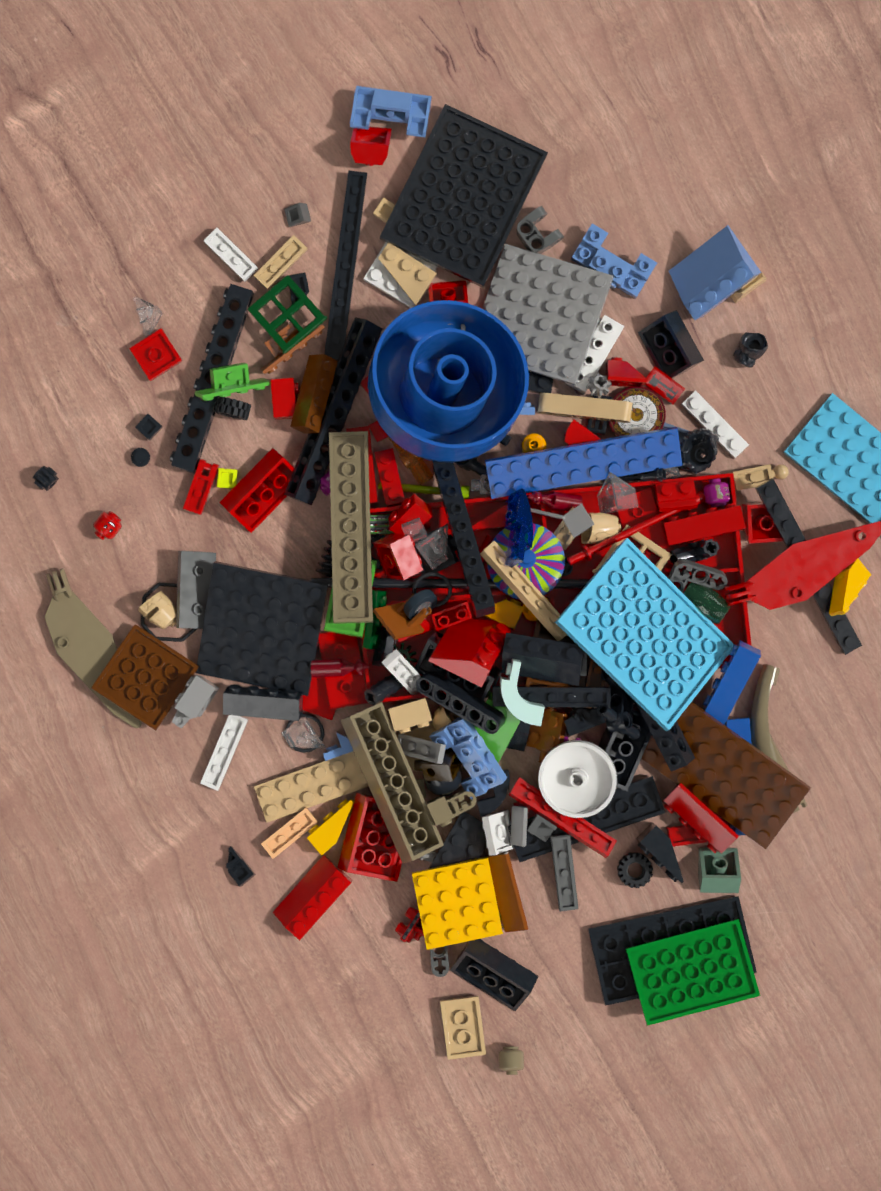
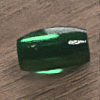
[683,582,730,625]

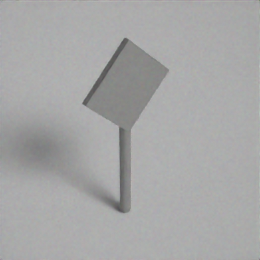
[529,504,595,538]

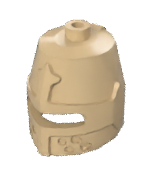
[581,513,621,544]
[138,591,177,629]

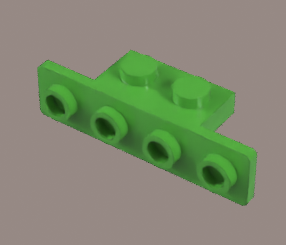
[195,362,271,401]

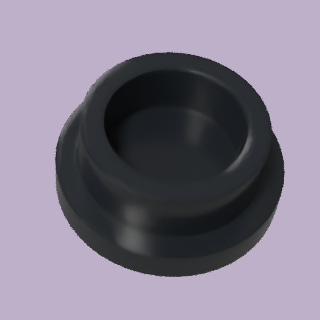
[131,448,150,467]

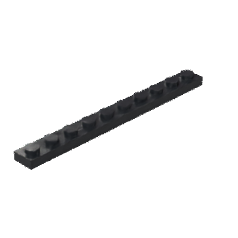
[324,170,368,361]
[755,478,862,655]

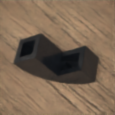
[477,769,510,817]

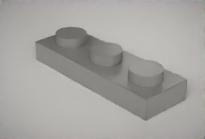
[398,734,446,764]

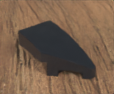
[289,272,309,304]
[226,846,256,887]

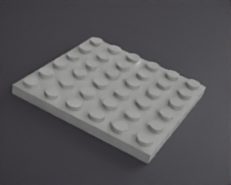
[482,244,614,386]

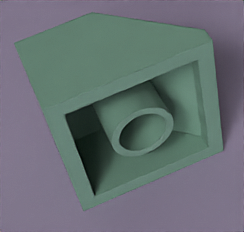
[698,848,741,893]

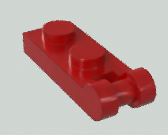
[183,459,219,515]

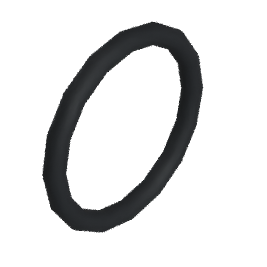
[412,572,452,608]
[285,713,325,753]

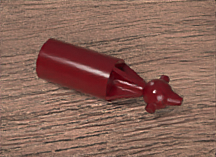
[527,491,583,511]
[311,659,370,677]

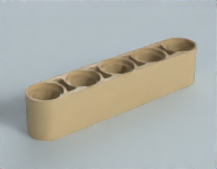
[537,393,633,423]

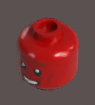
[93,511,122,540]

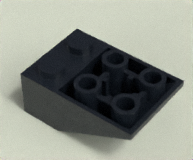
[636,822,684,883]

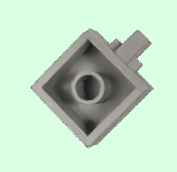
[172,675,220,728]

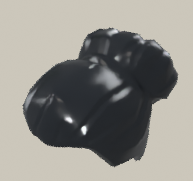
[733,332,768,368]

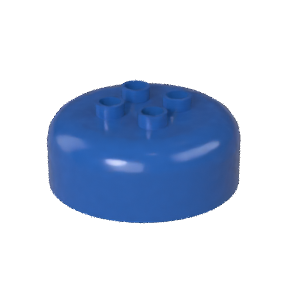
[368,300,529,462]

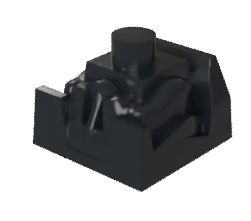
[564,707,606,737]

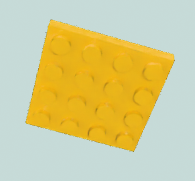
[411,857,503,950]

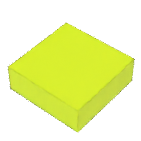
[217,468,238,489]

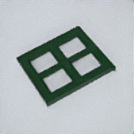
[247,275,327,354]

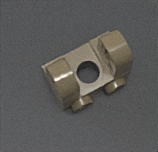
[426,790,476,827]

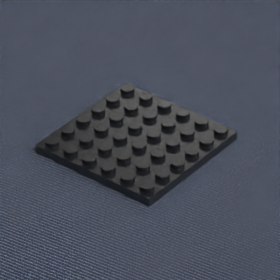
[196,561,329,696]

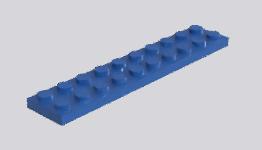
[485,427,682,499]

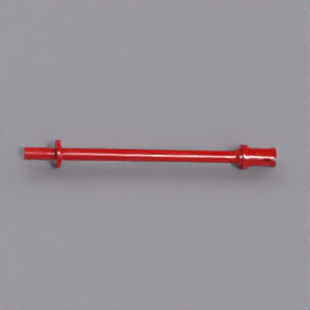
[567,491,705,565]

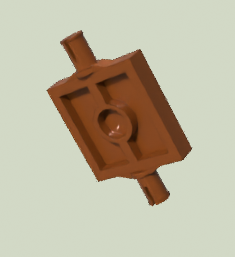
[526,707,568,763]

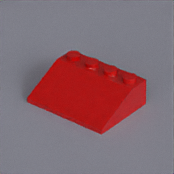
[429,619,512,687]
[337,793,402,882]

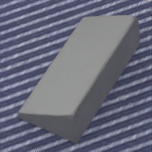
[510,806,528,847]

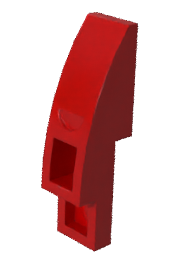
[397,600,472,642]

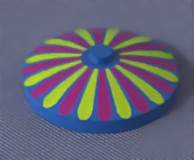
[487,523,565,599]

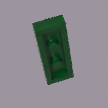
[362,590,387,649]

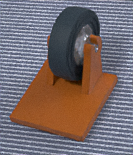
[373,589,437,640]

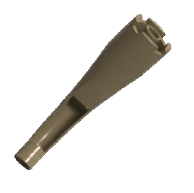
[750,664,808,814]

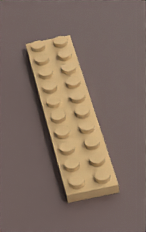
[254,723,434,823]

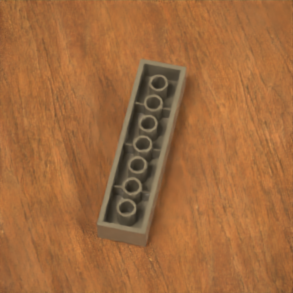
[340,702,444,863]

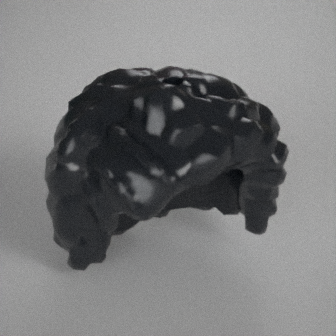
[680,428,719,473]

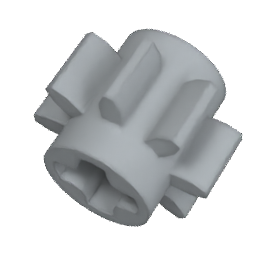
[586,373,611,398]

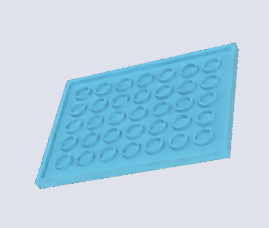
[555,538,734,731]

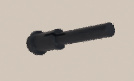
[607,467,666,483]

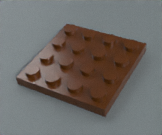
[91,624,199,731]

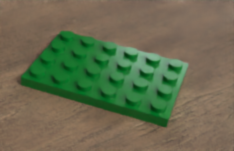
[626,919,760,1026]

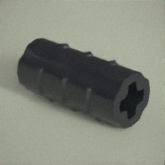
[364,674,403,705]

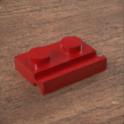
[655,480,698,512]

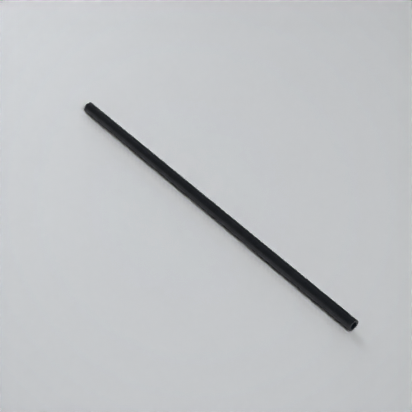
[311,578,590,589]

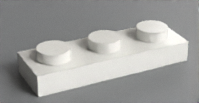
[204,228,258,282]

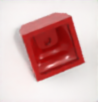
[350,127,392,166]
[564,419,601,446]

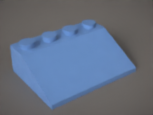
[669,225,762,320]

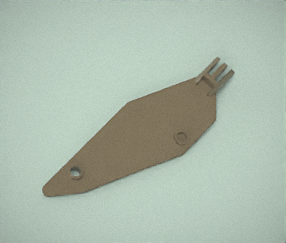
[45,568,142,728]

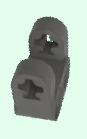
[516,206,564,254]

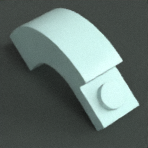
[500,659,545,726]

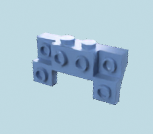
[350,86,432,138]
[571,223,657,299]
[429,717,507,799]

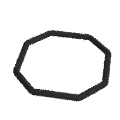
[141,582,197,642]

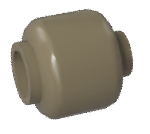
[499,1047,524,1075]

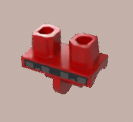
[395,907,424,943]

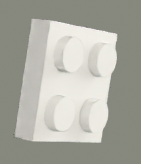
[482,810,514,856]

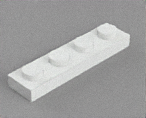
[681,390,749,459]
[382,649,427,695]
[200,715,249,791]

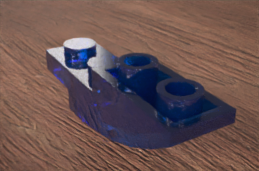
[504,488,533,568]

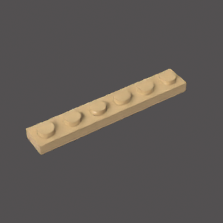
[480,541,567,641]

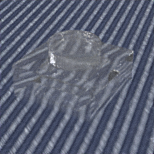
[401,518,427,542]

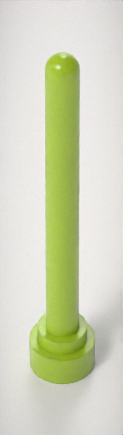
[378,482,470,499]

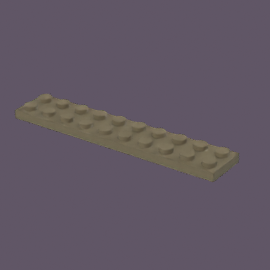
[329,431,373,624]

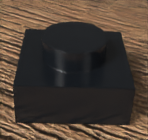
[135,414,163,441]

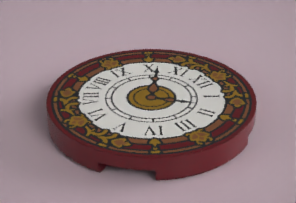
[609,387,666,437]

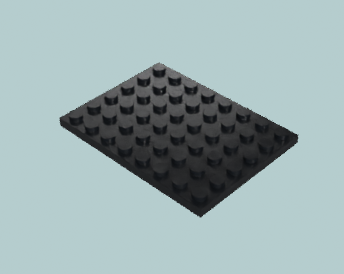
[380,104,548,288]

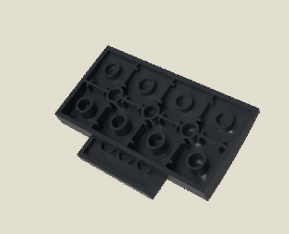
[588,896,757,1006]

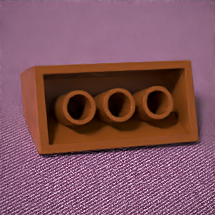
[485,851,528,933]

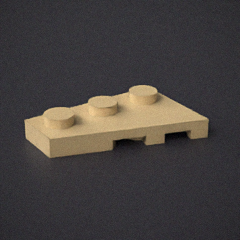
[378,242,437,306]

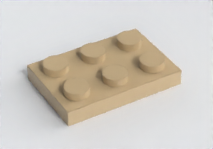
[440,995,486,1060]

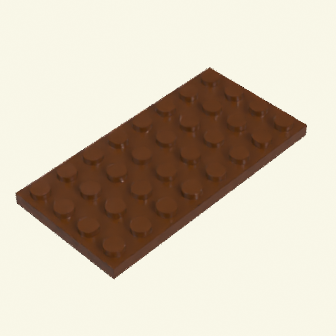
[641,702,811,849]

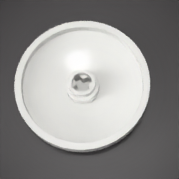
[538,740,617,818]

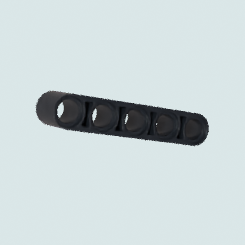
[416,671,506,734]

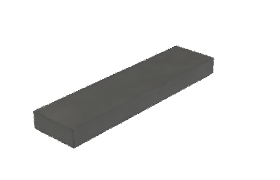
[550,833,579,912]

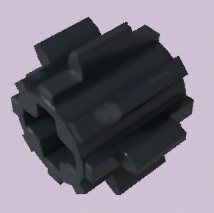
[33,466,59,491]

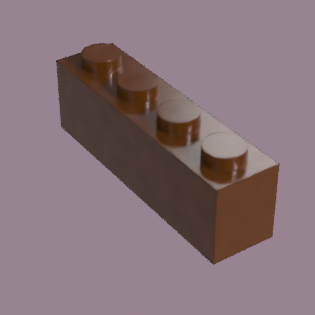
[290,354,338,434]

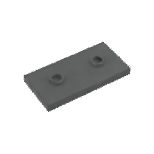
[176,551,216,629]

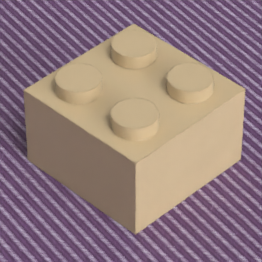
[388,698,432,734]

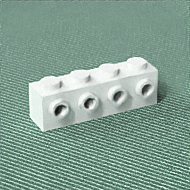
[565,315,624,394]

